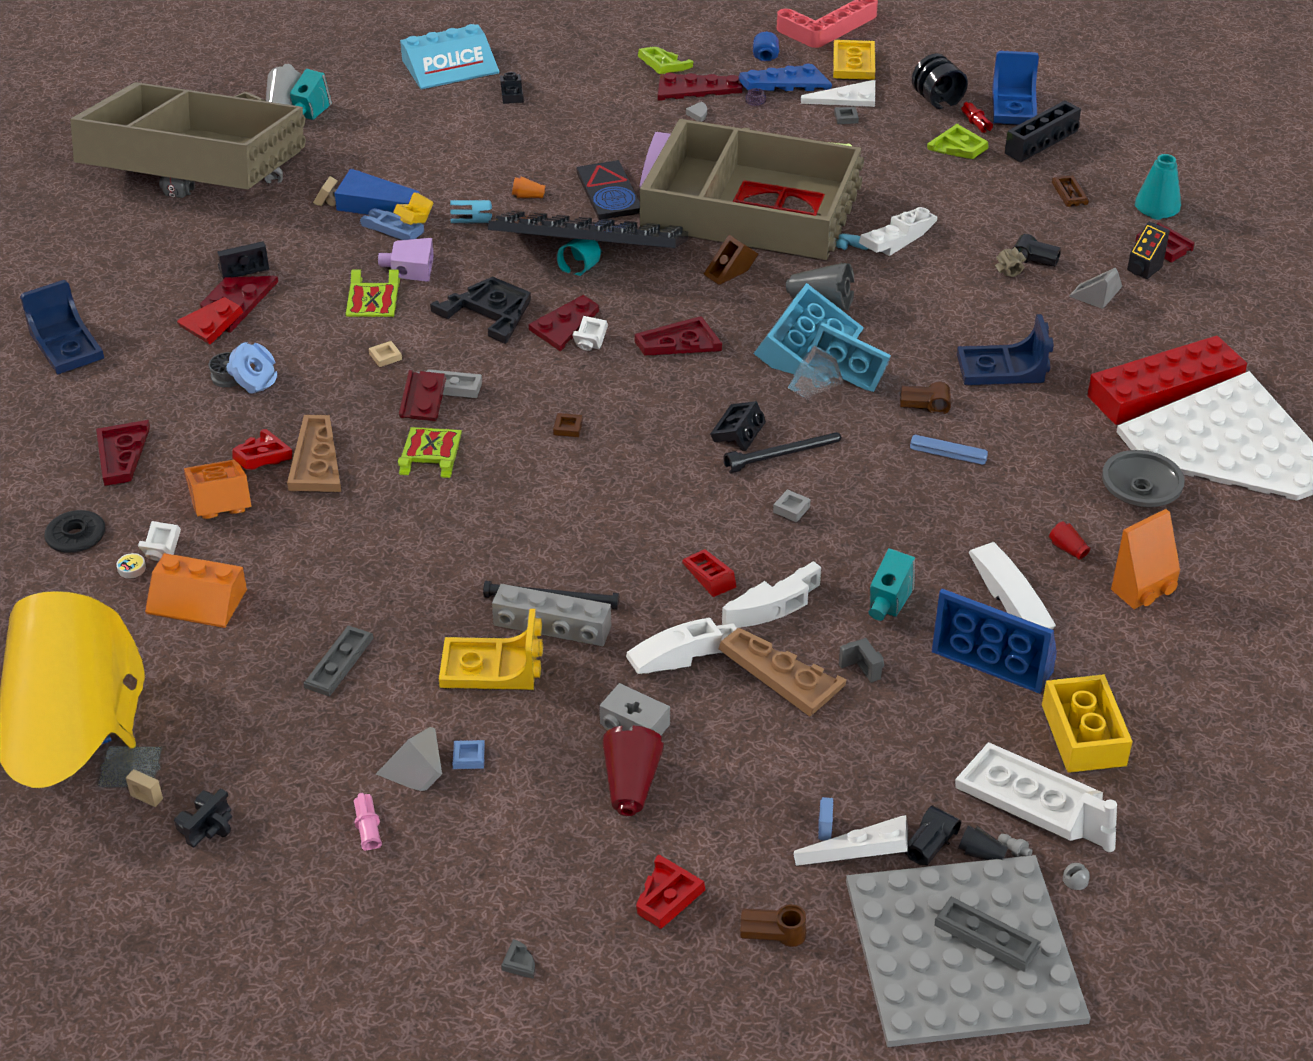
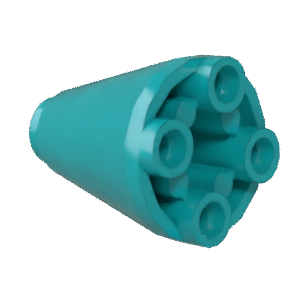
[1134,154,1181,220]

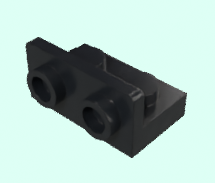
[217,241,269,279]
[710,401,766,451]

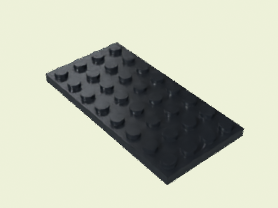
[488,210,688,248]

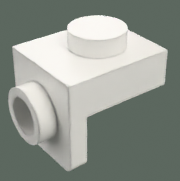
[573,316,608,351]
[138,521,181,561]

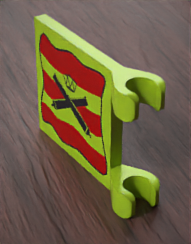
[346,269,400,317]
[398,427,462,478]

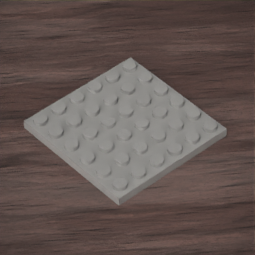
[846,855,1090,1047]

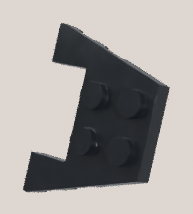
[430,277,531,344]

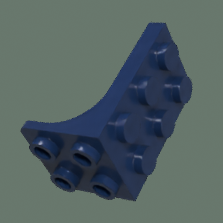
[20,280,104,375]
[957,314,1054,385]

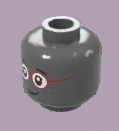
[159,176,195,198]

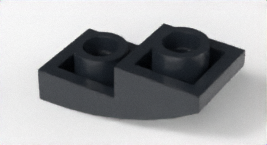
[500,72,524,104]

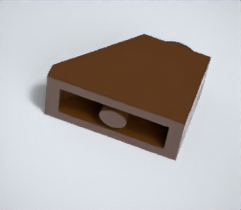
[703,235,759,285]

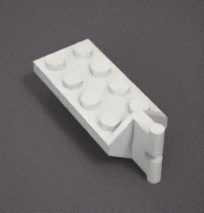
[955,742,1117,852]

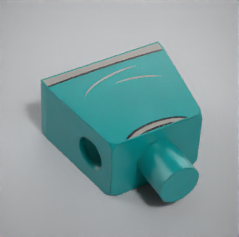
[290,68,332,120]
[868,548,915,621]

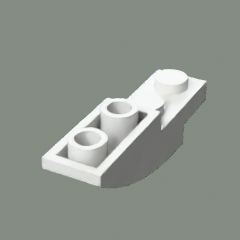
[859,207,937,256]
[722,561,821,628]
[626,618,737,674]

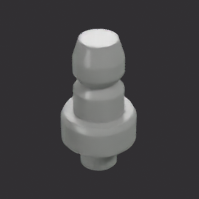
[998,834,1032,857]

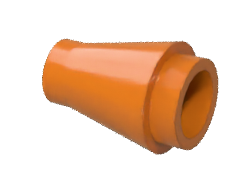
[512,176,546,198]

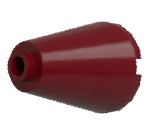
[602,725,664,816]

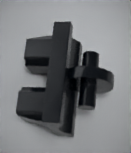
[174,788,232,848]

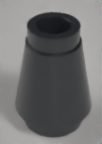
[958,825,1008,860]

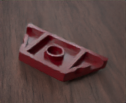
[200,276,278,333]

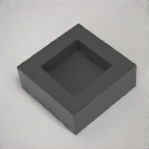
[834,107,859,124]

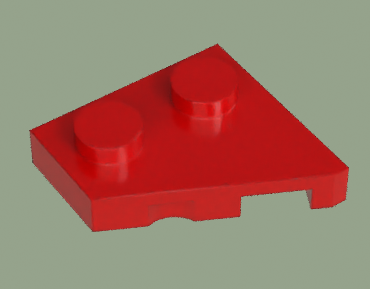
[177,297,243,345]
[232,429,292,470]
[636,855,706,929]

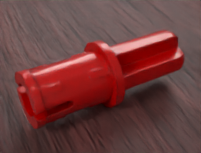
[961,102,993,133]

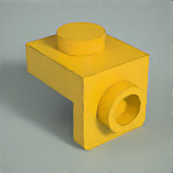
[393,193,433,225]

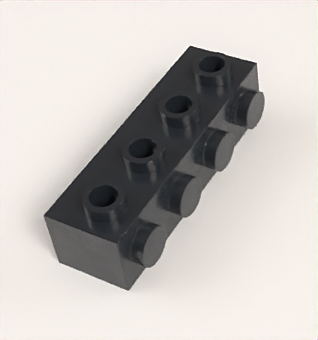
[1004,100,1081,162]

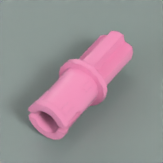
[354,793,382,851]

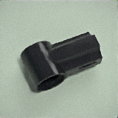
[1012,234,1061,267]
[904,805,962,866]

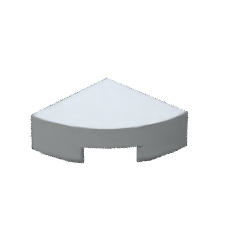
[686,101,707,122]

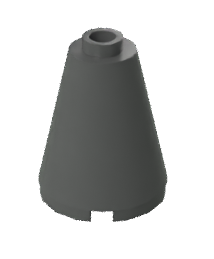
[786,263,854,311]

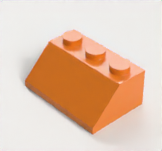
[145,553,247,628]

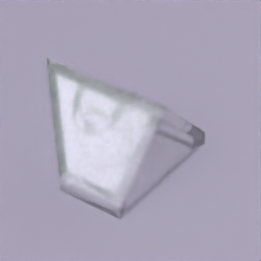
[788,345,844,400]

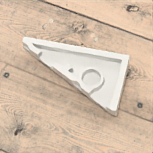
[801,80,875,107]
[794,815,908,866]

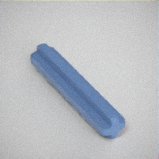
[910,435,988,465]

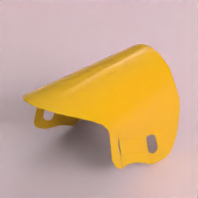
[0,591,145,788]

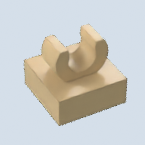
[313,176,337,206]

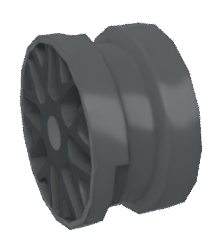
[208,352,238,387]

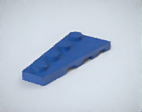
[739,64,832,91]

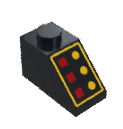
[1127,221,1170,279]

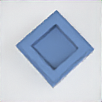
[453,740,485,769]
[818,797,833,841]

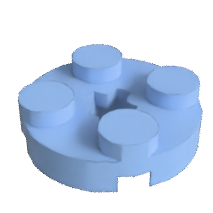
[227,342,277,394]

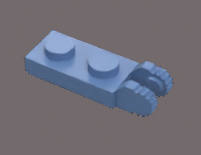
[360,208,424,240]

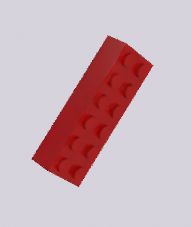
[1087,335,1248,425]

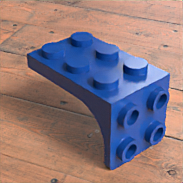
[992,51,1039,124]

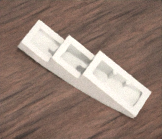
[969,542,1056,629]

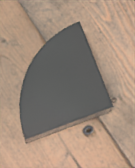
[501,939,535,979]

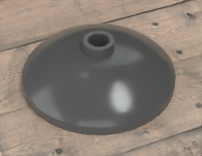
[1102,450,1185,508]

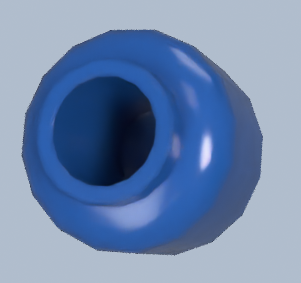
[753,31,779,61]

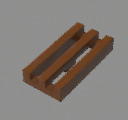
[1052,175,1089,207]

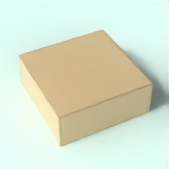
[369,341,402,367]
[126,769,163,807]

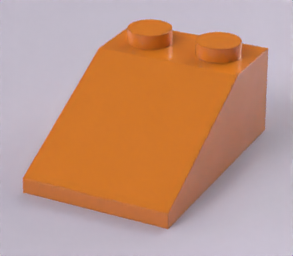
[184,460,252,519]
[1111,509,1180,609]

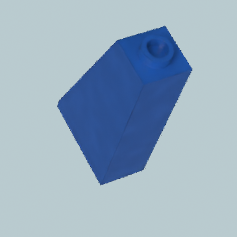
[335,169,420,215]

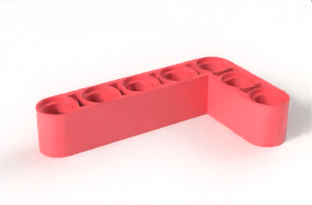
[777,0,878,48]

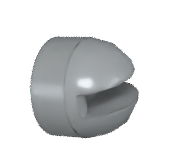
[265,167,283,183]
[1063,863,1090,890]

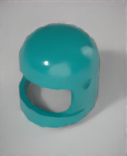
[557,238,601,276]

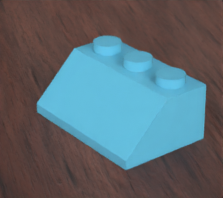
[805,322,891,392]

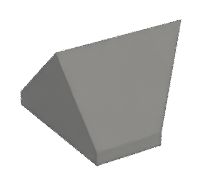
[1069,268,1122,309]
[376,727,442,791]

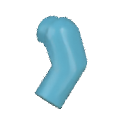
[836,233,868,250]

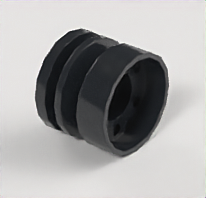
[911,53,968,109]

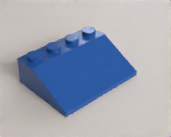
[932,589,1057,694]

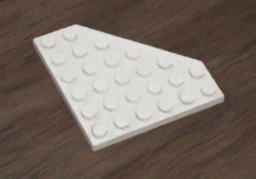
[1117,371,1313,500]

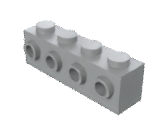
[492,584,611,646]

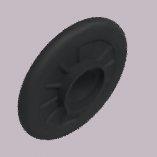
[44,510,106,553]

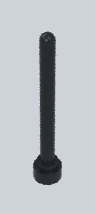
[723,432,842,474]

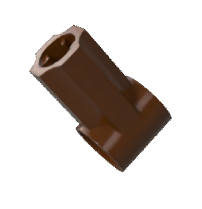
[900,382,951,414]
[740,904,806,947]

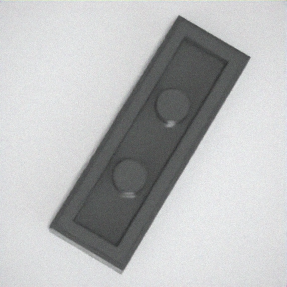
[303,625,374,697]
[934,896,1041,972]

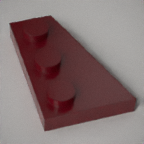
[528,295,599,352]
[634,316,722,356]
[96,420,150,486]

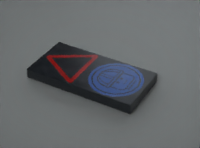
[576,160,640,220]

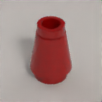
[1049,521,1091,560]

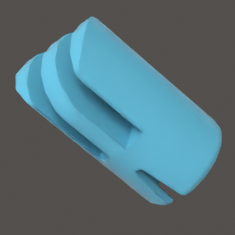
[450,200,492,223]

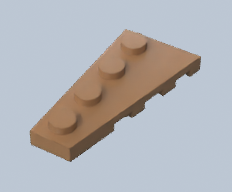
[287,415,341,492]
[718,627,847,717]

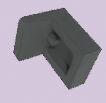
[839,638,884,683]

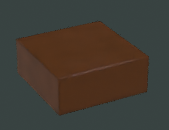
[553,413,583,437]

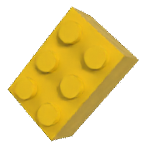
[1042,674,1133,773]

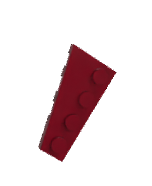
[658,73,743,101]

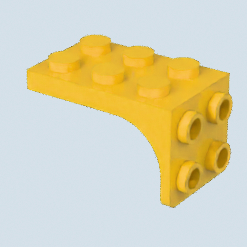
[439,608,543,690]

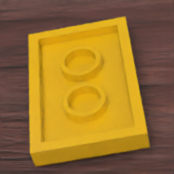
[833,40,875,80]

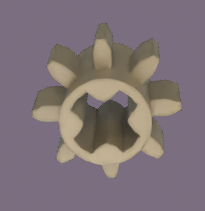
[995,247,1026,277]

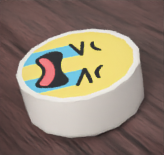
[117,553,146,578]

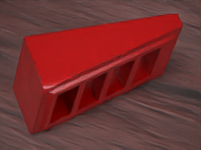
[682,549,737,597]

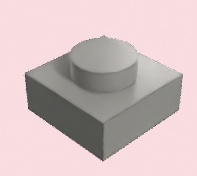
[773,490,811,522]

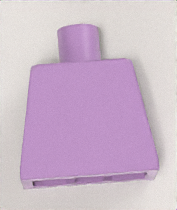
[378,238,434,281]

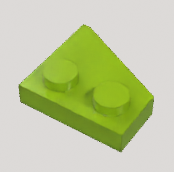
[638,47,694,74]
[927,124,988,159]

